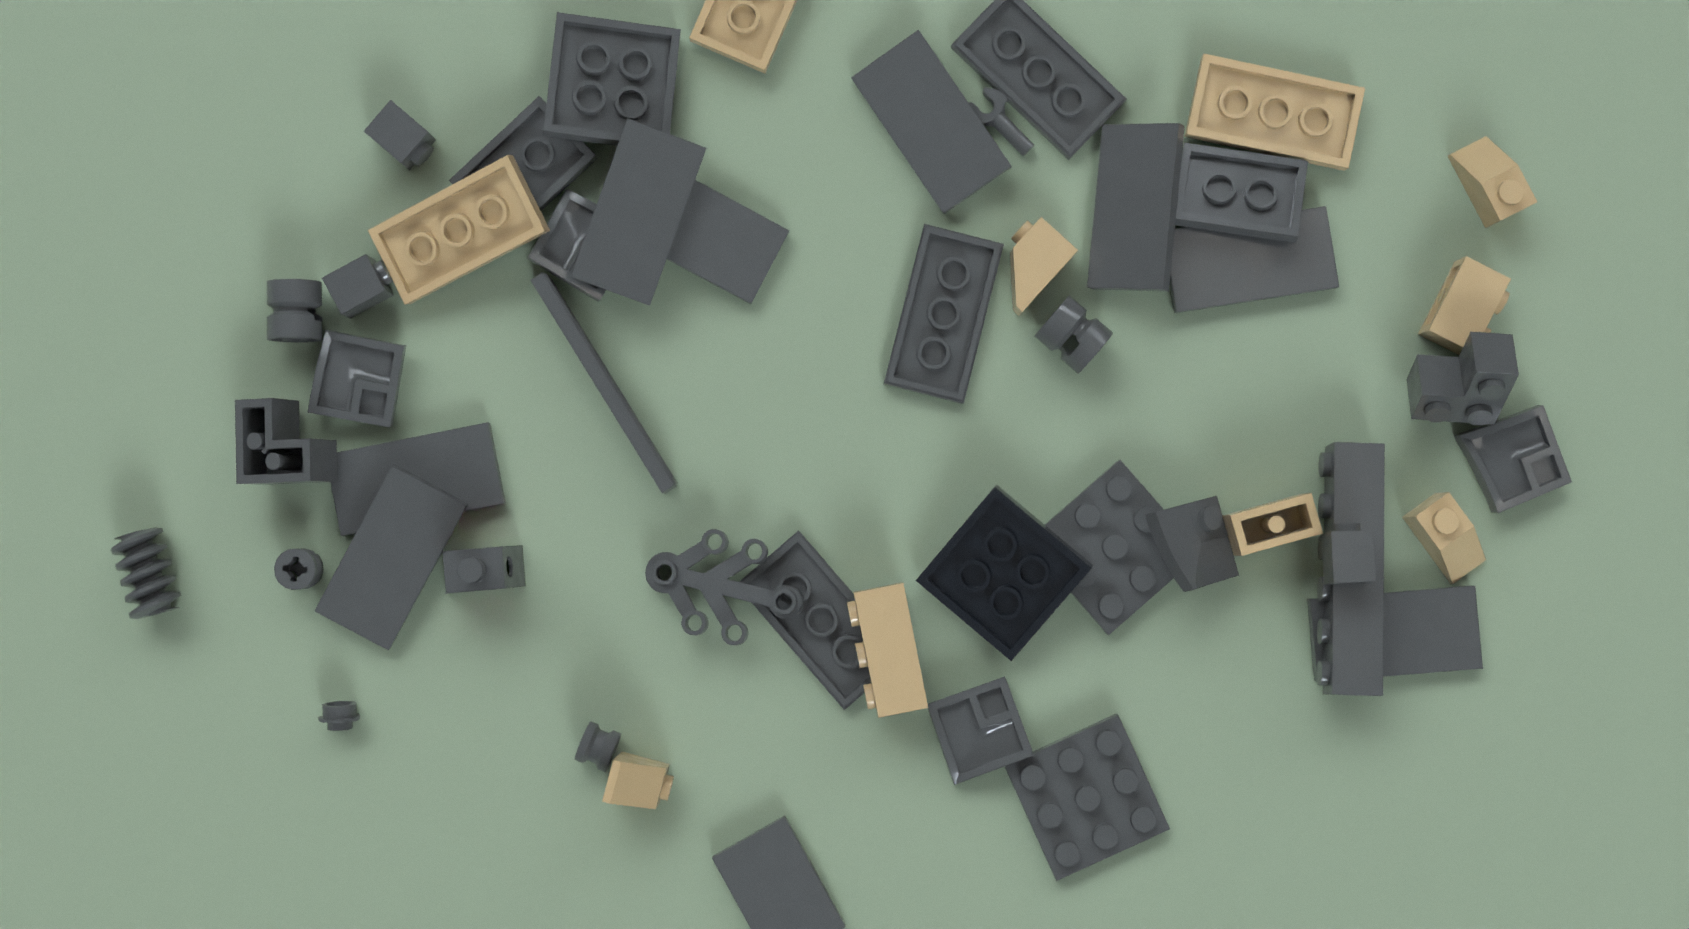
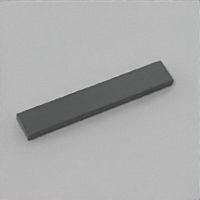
[531,273,678,494]

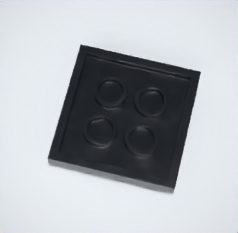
[915,484,1093,661]

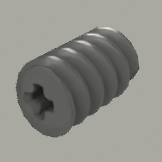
[111,527,181,619]

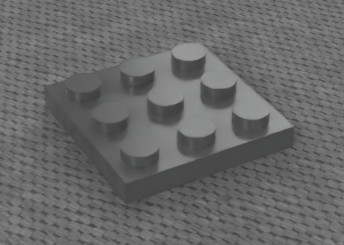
[543,12,681,146]
[1044,460,1174,635]
[1005,714,1170,881]

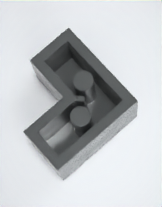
[1406,331,1519,425]
[235,398,337,485]

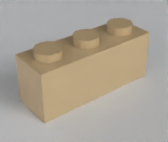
[847,582,928,718]

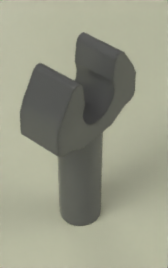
[969,87,1034,156]

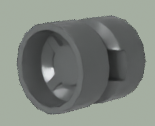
[267,279,322,343]
[1034,295,1113,374]

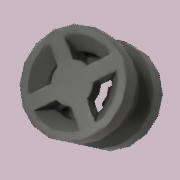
[274,548,324,590]
[574,721,622,772]

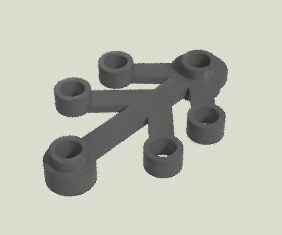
[645,529,804,645]

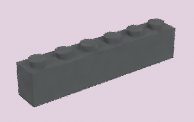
[1316,442,1385,696]

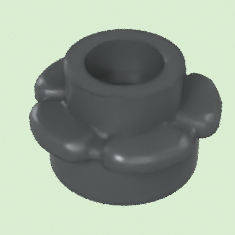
[318,701,360,731]

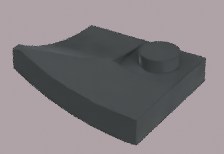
[527,189,606,302]
[307,330,407,427]
[1454,405,1572,513]
[1145,496,1239,592]
[927,676,1034,785]

